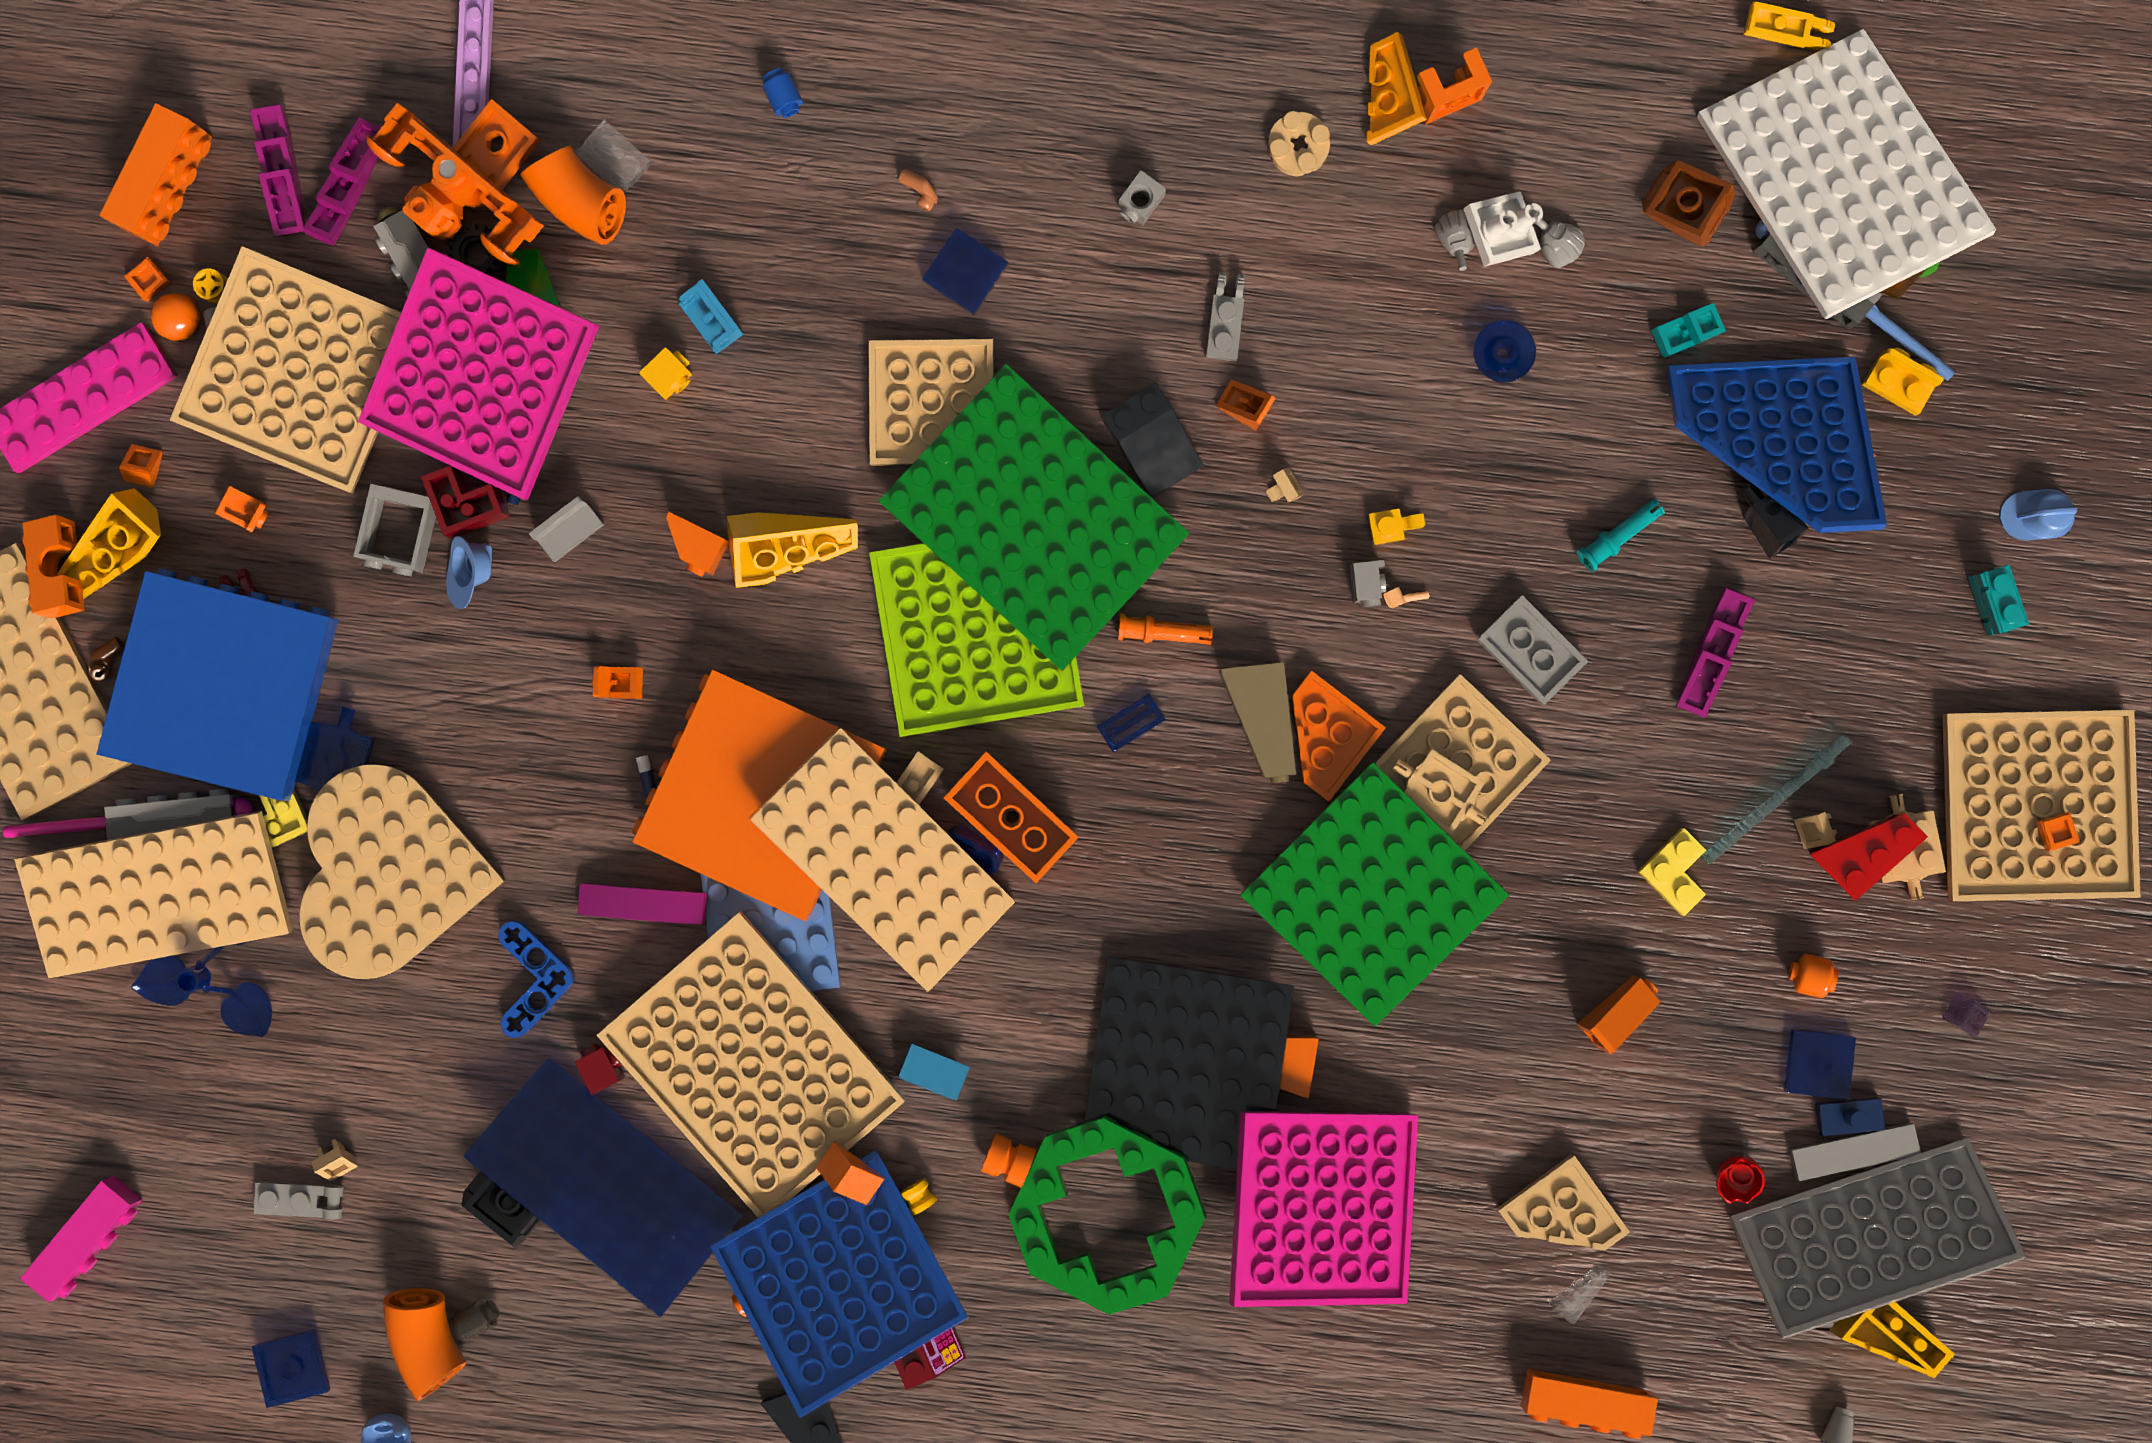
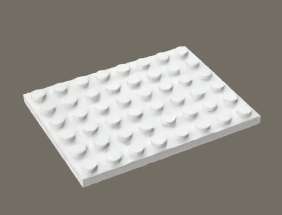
[1697,29,1996,319]

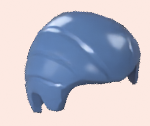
[361,1413,412,1443]

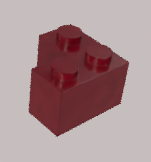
[421,466,511,539]

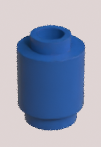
[762,68,803,118]

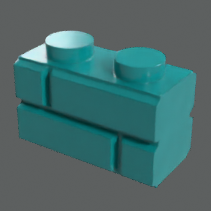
[1968,565,2029,636]

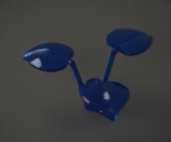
[131,941,272,1037]

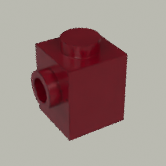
[575,1043,625,1095]

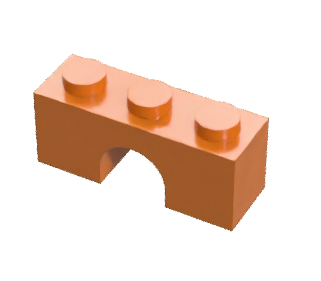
[22,515,85,619]

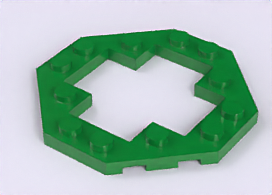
[1008,1115,1207,1315]

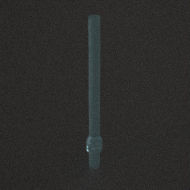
[1701,734,1852,865]

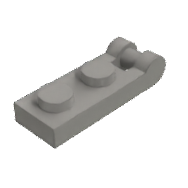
[253,1181,344,1219]

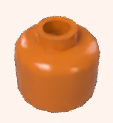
[1788,953,1839,998]

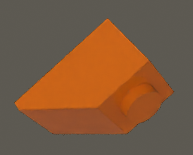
[666,512,729,577]

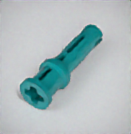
[1576,498,1665,573]

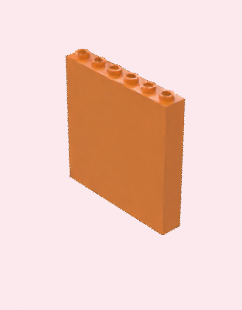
[632,670,887,921]

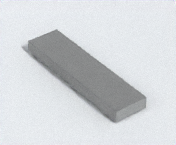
[1789,1122,1921,1181]

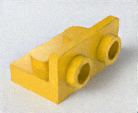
[1862,348,1944,416]

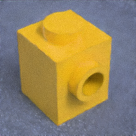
[639,347,692,400]

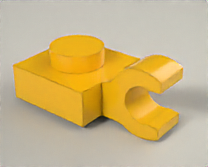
[1368,509,1426,545]

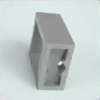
[353,484,436,577]

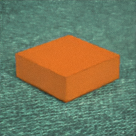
[124,257,171,302]
[2036,812,2080,851]

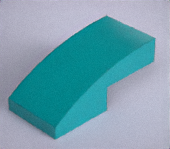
[1651,303,1726,359]

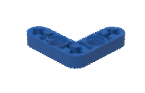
[498,920,575,1038]

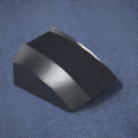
[461,1155,557,1249]

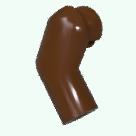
[89,637,125,681]

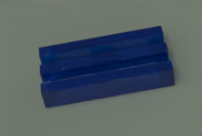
[1096,694,1166,752]

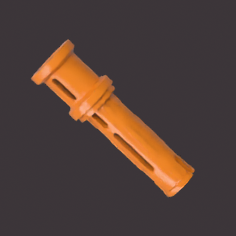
[1117,613,1213,645]

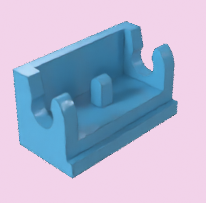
[678,279,744,354]
[899,1044,970,1101]

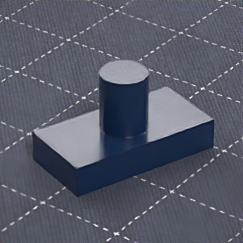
[1816,1097,1885,1136]

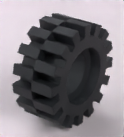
[446,223,506,278]

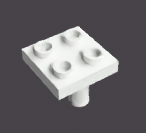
[1463,191,1543,267]

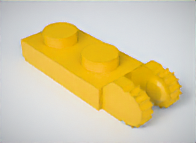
[1744,1,1835,51]

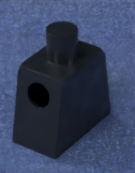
[1741,484,1808,559]

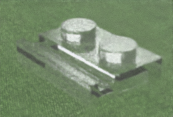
[575,120,652,194]

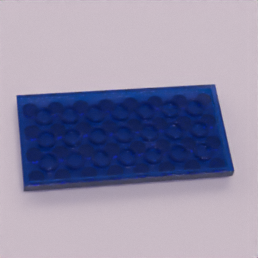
[463,1057,742,1318]

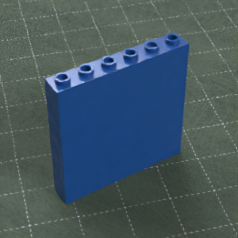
[96,568,339,801]

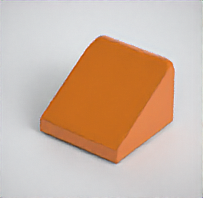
[119,444,163,488]

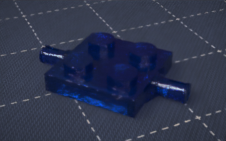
[295,707,375,791]

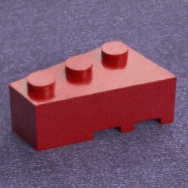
[1809,811,1928,901]

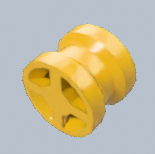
[193,268,228,304]
[900,1178,938,1216]

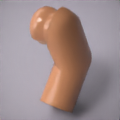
[899,169,938,211]

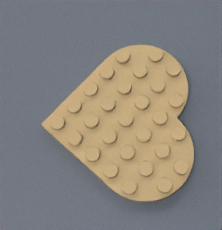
[300,765,505,979]

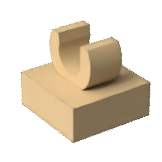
[1266,468,1305,502]
[1794,812,1837,849]
[311,1139,358,1182]

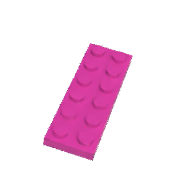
[0,322,178,474]

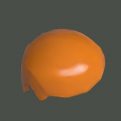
[151,293,201,341]

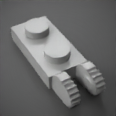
[1206,271,1245,362]

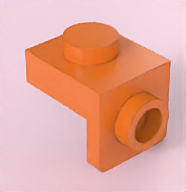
[214,485,268,532]
[592,666,643,699]

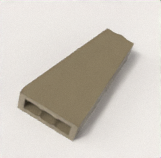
[1220,662,1296,783]

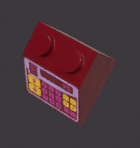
[894,1327,966,1390]

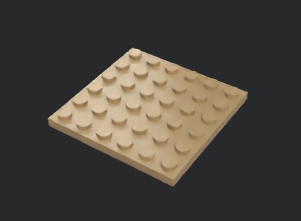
[170,246,401,494]
[1942,710,2141,901]

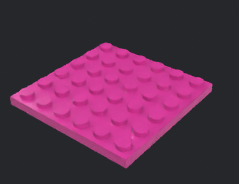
[358,248,600,500]
[1229,1111,1418,1307]

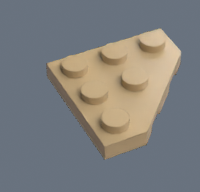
[1496,1154,1630,1251]

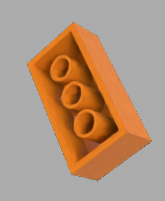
[99,103,212,247]
[944,752,1079,883]

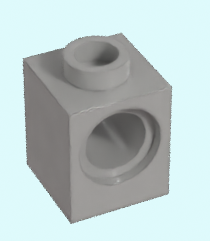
[1118,170,1166,225]

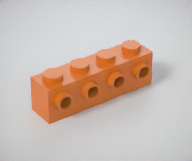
[1521,1369,1658,1439]

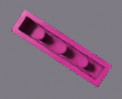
[20,1176,143,1303]

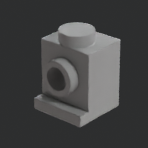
[1350,560,1386,608]

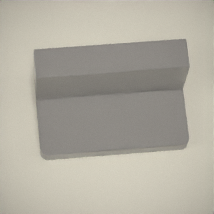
[529,496,605,562]

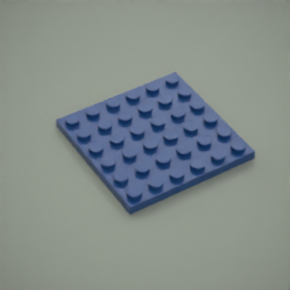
[710,1150,969,1418]

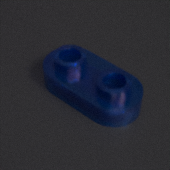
[947,826,1004,874]

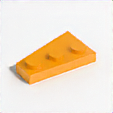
[1367,32,1427,145]

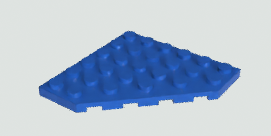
[1667,357,1887,533]

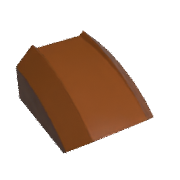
[1642,160,1735,247]

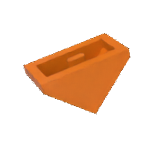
[1215,379,1276,431]
[816,1141,885,1205]

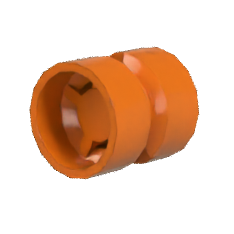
[981,1133,1037,1188]

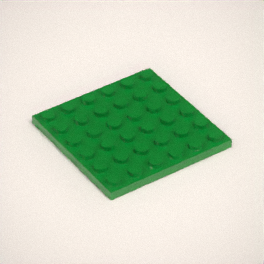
[1240,761,1509,1027]

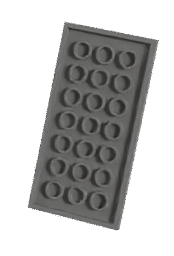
[1730,1138,2026,1339]

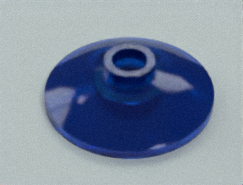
[1473,320,1536,383]

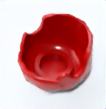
[1715,1156,1766,1204]

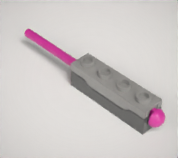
[3,789,253,840]

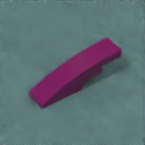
[249,104,306,236]
[303,117,381,246]
[1676,586,1755,718]
[577,883,707,925]

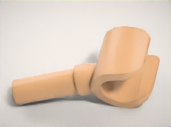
[1383,587,1429,608]

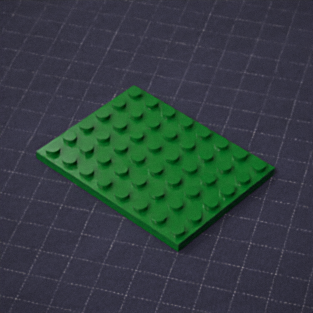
[879,364,1190,671]

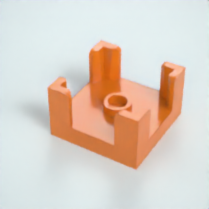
[1417,47,1492,125]

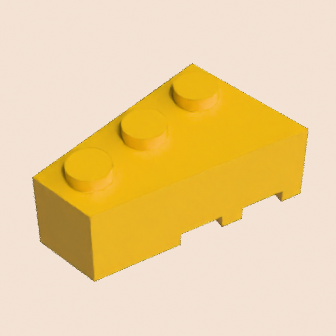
[1829,1302,1955,1378]

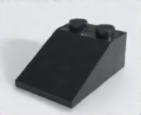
[1102,382,1203,498]

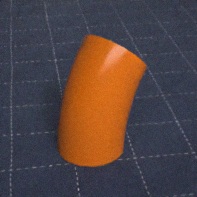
[520,146,626,245]
[383,1288,467,1401]

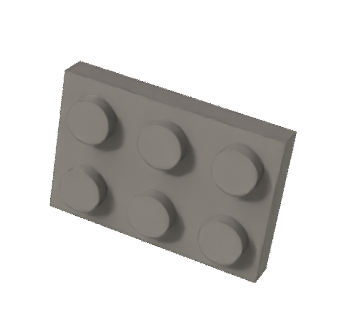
[1476,595,1588,706]

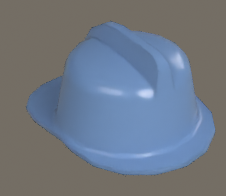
[2000,489,2077,540]
[446,536,492,609]

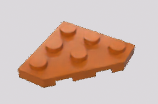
[1292,671,1386,802]

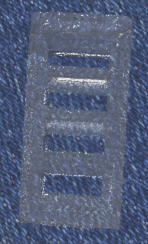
[1549,1263,1610,1324]

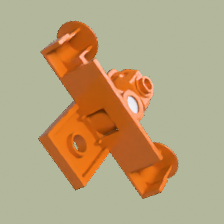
[366,99,544,265]

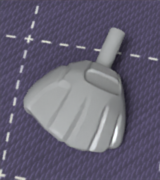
[1435,210,1476,271]
[1536,219,1585,269]

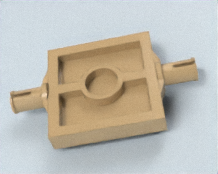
[1392,749,1490,836]
[1868,793,1946,900]

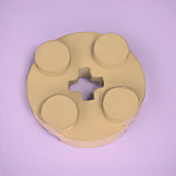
[1268,111,1330,176]

